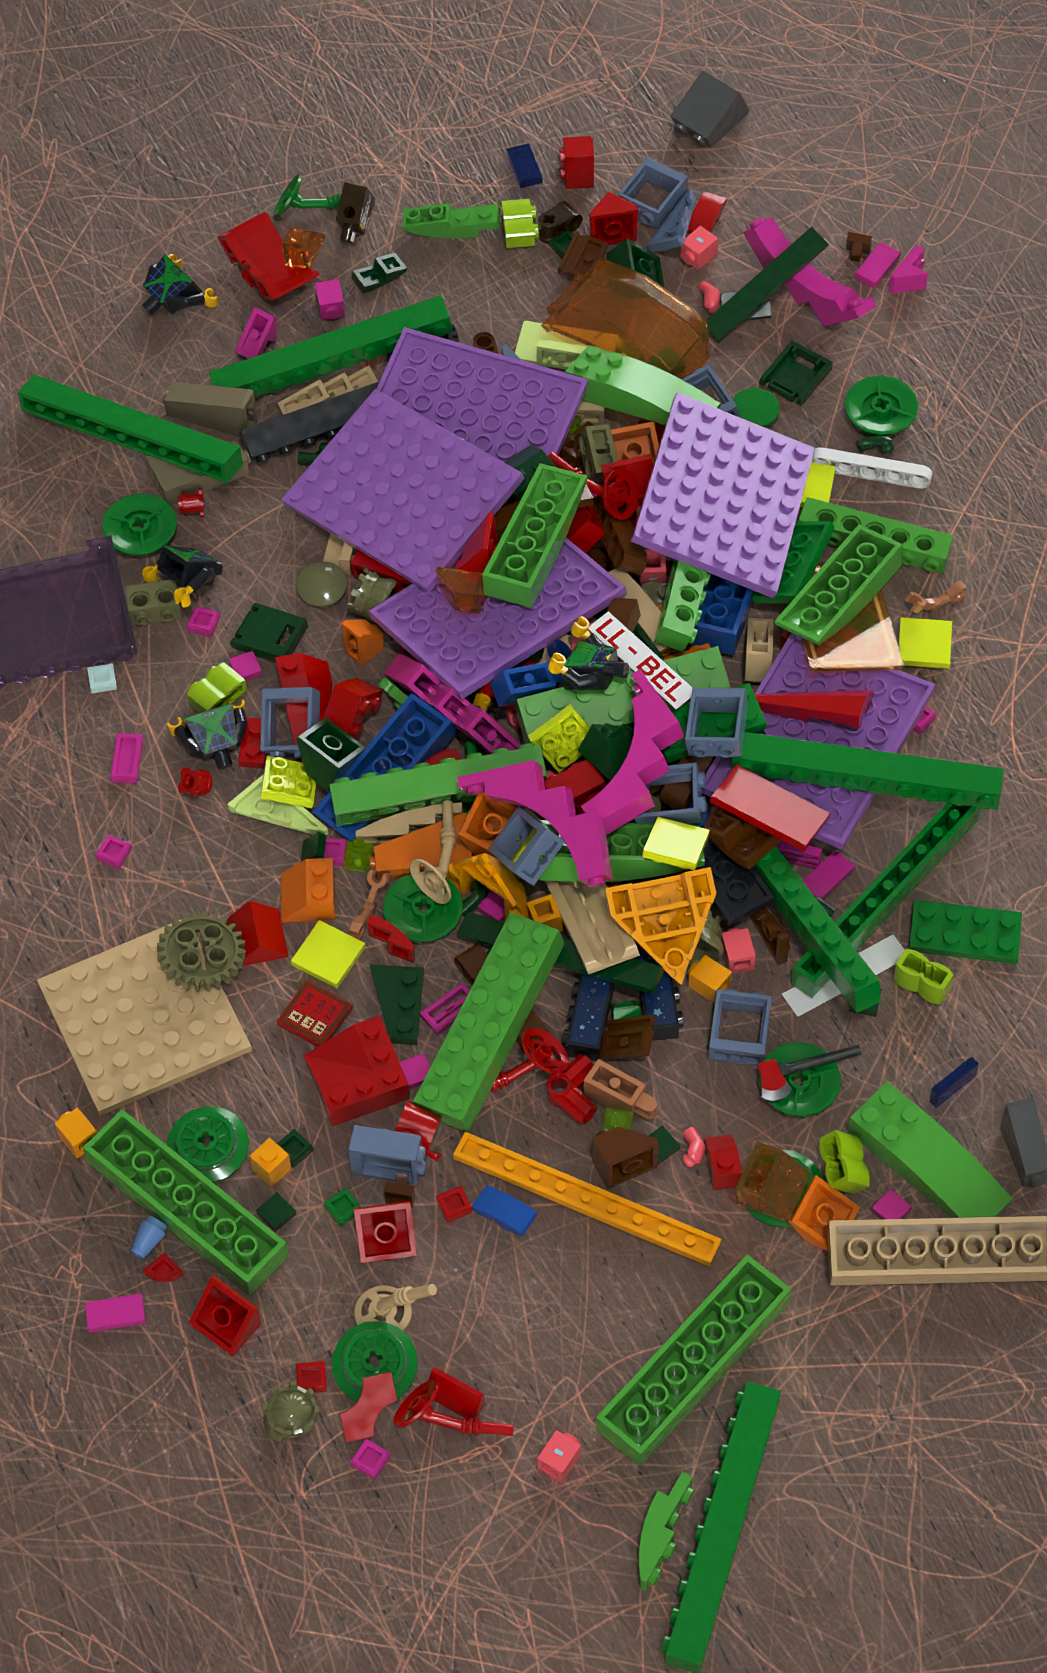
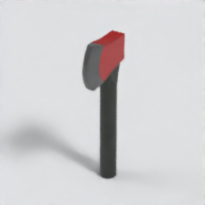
[757,1045,861,1102]

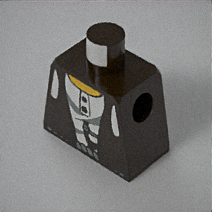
[336,182,375,243]

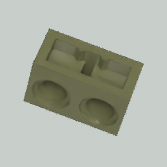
[577,424,618,484]
[125,580,182,626]

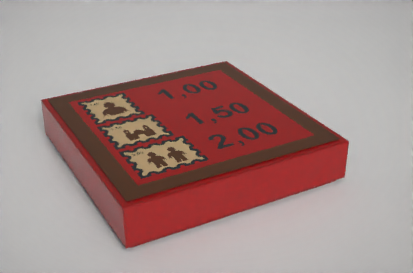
[277,980,353,1047]

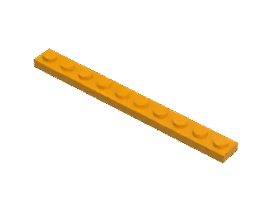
[453,1132,722,1267]

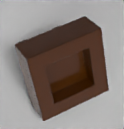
[846,232,872,262]
[384,1172,415,1208]

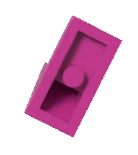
[889,245,928,293]
[235,307,277,359]

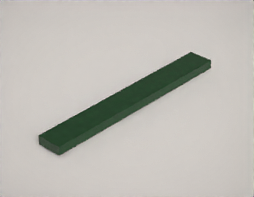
[457,912,664,994]

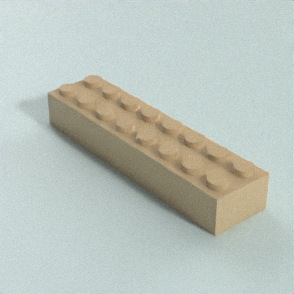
[827,1216,1047,1285]

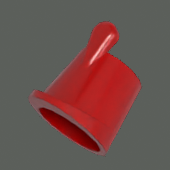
[395,1101,442,1161]

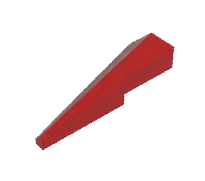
[754,690,874,728]

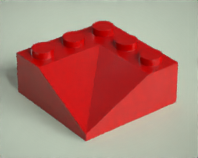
[304,1015,410,1127]

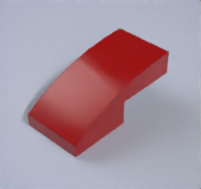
[687,191,727,234]
[367,914,415,963]

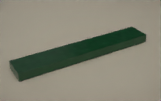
[702,226,829,342]

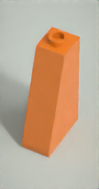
[369,813,472,881]

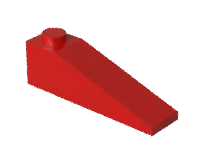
[275,653,333,760]

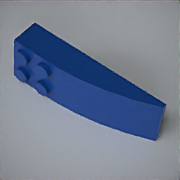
[687,574,754,655]
[312,693,457,843]

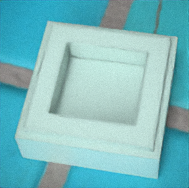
[87,663,117,693]

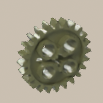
[157,910,246,992]

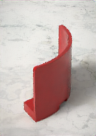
[217,212,320,301]

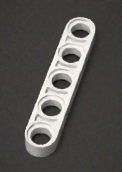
[811,448,932,489]

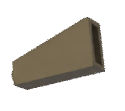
[163,382,257,437]
[145,441,251,505]

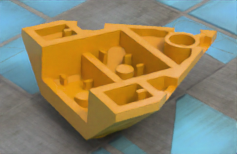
[446,853,529,922]
[604,867,716,986]

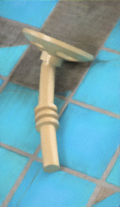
[410,800,457,904]
[354,1284,437,1332]

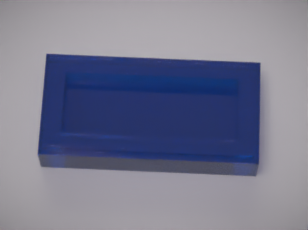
[507,143,543,188]
[930,1057,979,1108]

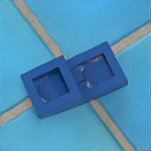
[471,1185,538,1236]

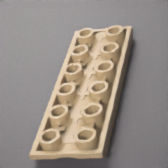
[544,881,640,975]

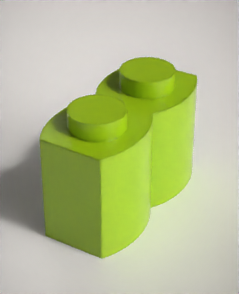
[501,198,539,248]
[187,662,247,713]
[894,949,953,1005]
[819,1130,870,1194]

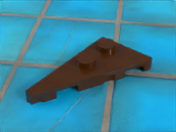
[749,908,790,965]

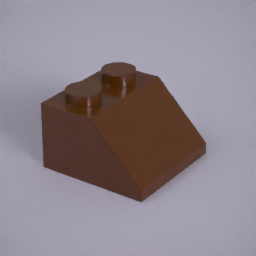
[592,1127,659,1190]

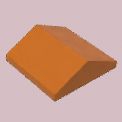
[789,1175,860,1251]

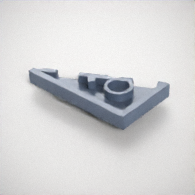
[646,190,697,253]

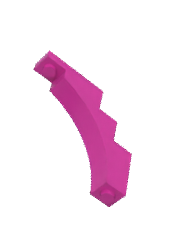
[743,216,876,326]
[384,653,521,755]
[581,669,684,835]
[457,760,613,887]

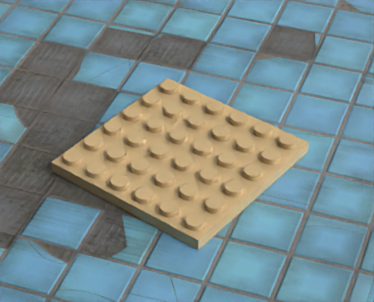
[37,919,252,1116]

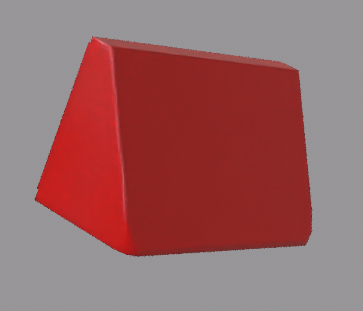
[425,1367,485,1421]

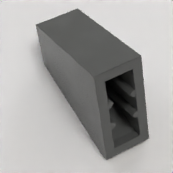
[1000,1097,1047,1187]

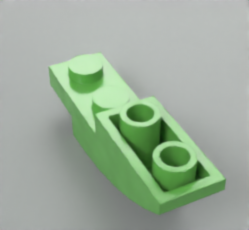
[402,203,500,238]
[639,1471,695,1592]

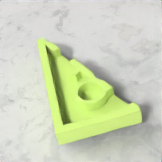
[227,774,329,836]

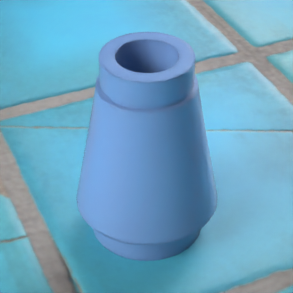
[130,1215,167,1260]

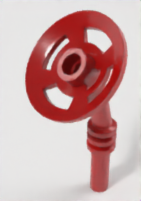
[548,451,638,520]
[490,1028,569,1092]
[394,1380,514,1436]

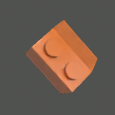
[611,421,659,465]
[458,790,517,858]
[281,858,335,923]

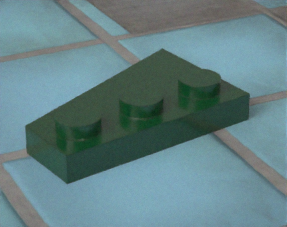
[370,965,424,1045]

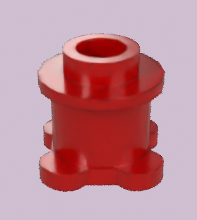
[178,488,205,518]
[178,767,212,796]

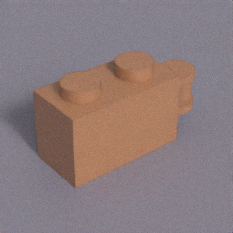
[584,1059,657,1121]

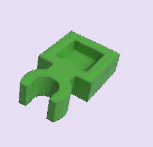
[378,677,410,708]

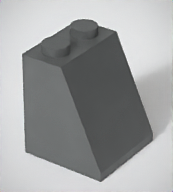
[670,70,750,147]

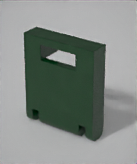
[759,340,833,406]
[230,603,308,662]

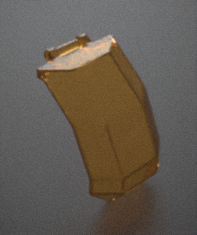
[541,258,710,382]

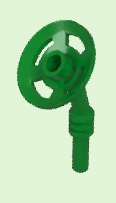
[273,174,341,217]

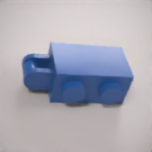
[490,662,563,707]

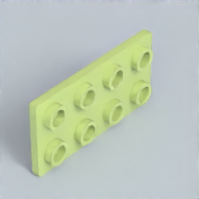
[515,321,618,370]

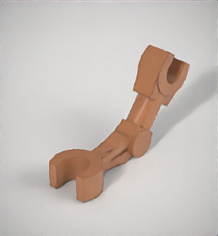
[904,581,967,613]
[349,868,390,940]

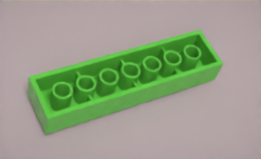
[514,646,731,746]
[329,743,547,827]
[413,912,565,1133]
[83,1109,289,1296]
[596,1254,792,1467]

